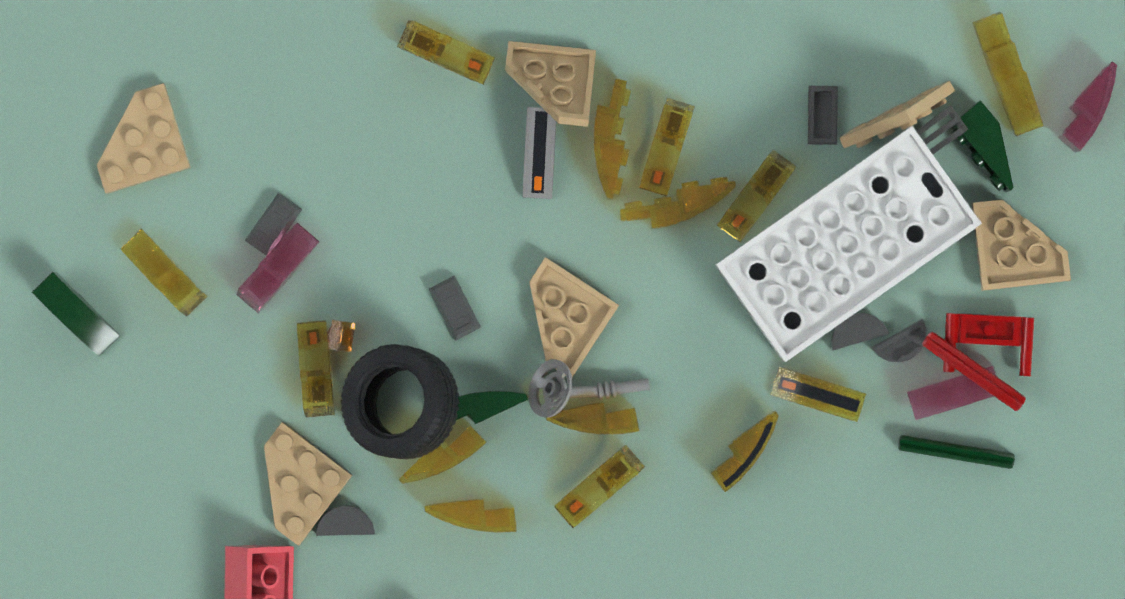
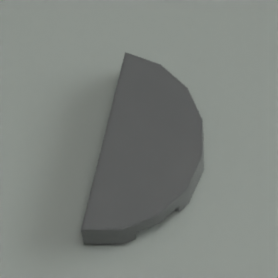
[831,313,889,351]
[871,319,927,362]
[316,505,375,536]

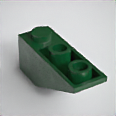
[951,100,1014,193]

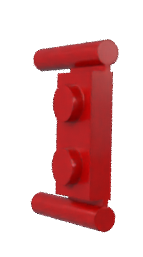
[943,313,1035,376]

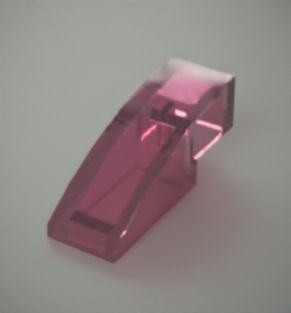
[1058,61,1117,153]
[236,223,320,314]
[907,365,997,420]

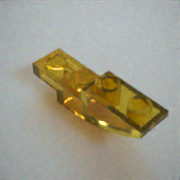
[594,79,631,200]
[619,177,736,230]

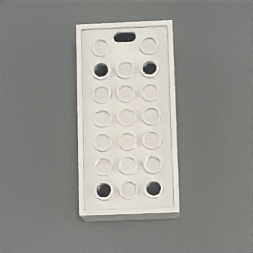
[715,126,982,362]

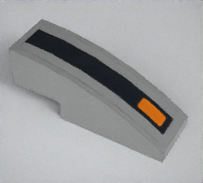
[523,107,556,199]

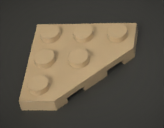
[505,41,596,127]
[839,81,955,148]
[97,83,191,194]
[971,200,1071,291]
[529,257,619,377]
[264,422,353,546]

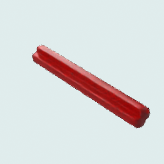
[922,332,1026,411]

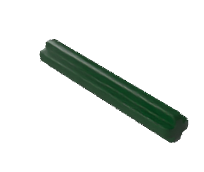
[898,435,1015,469]

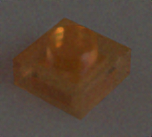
[327,320,356,352]

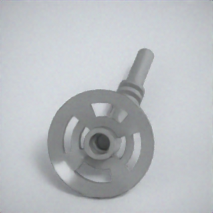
[528,359,650,418]

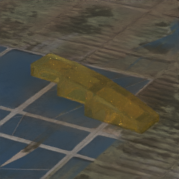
[972,12,1044,136]

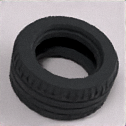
[341,344,459,459]

